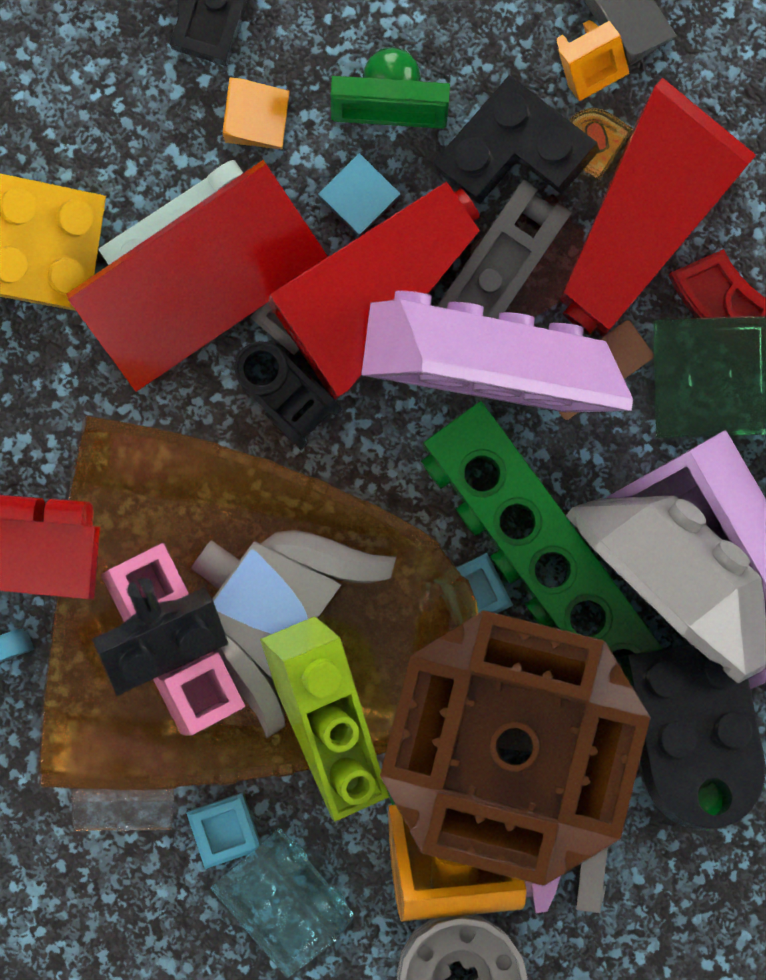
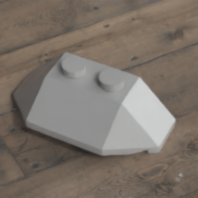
[566,495,766,684]

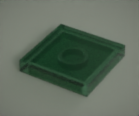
[653,315,766,438]

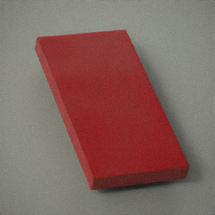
[66,160,328,392]

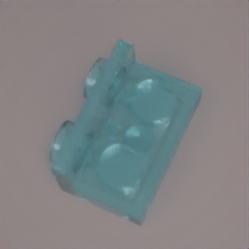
[210,828,354,978]

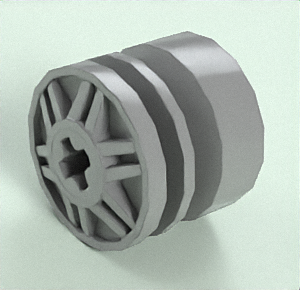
[396,915,528,980]

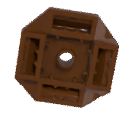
[380,610,650,886]

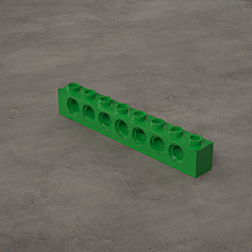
[420,401,765,831]

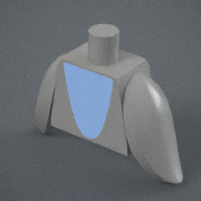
[191,530,396,738]

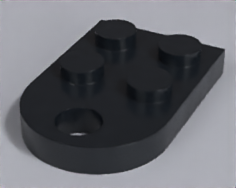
[620,645,766,830]

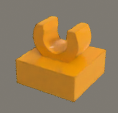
[557,20,630,102]

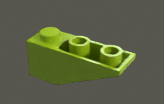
[260,616,389,822]

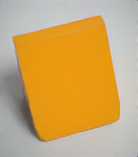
[223,77,290,150]

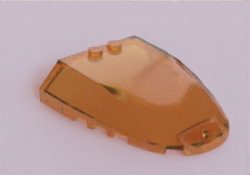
[38,416,478,790]

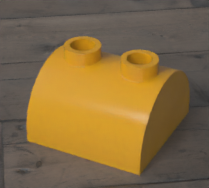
[388,805,526,921]

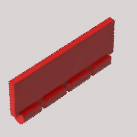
[0,495,100,599]

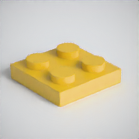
[0,173,106,311]

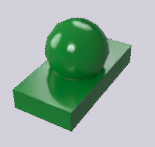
[331,47,450,129]

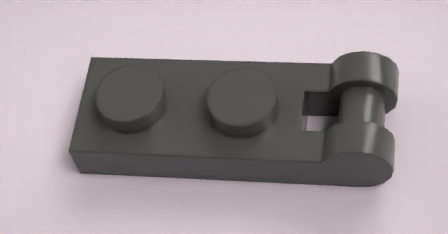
[437,180,572,319]

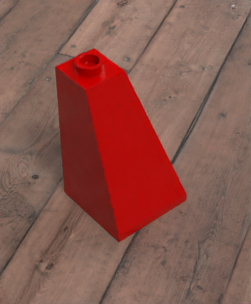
[559,78,756,337]
[268,181,480,400]

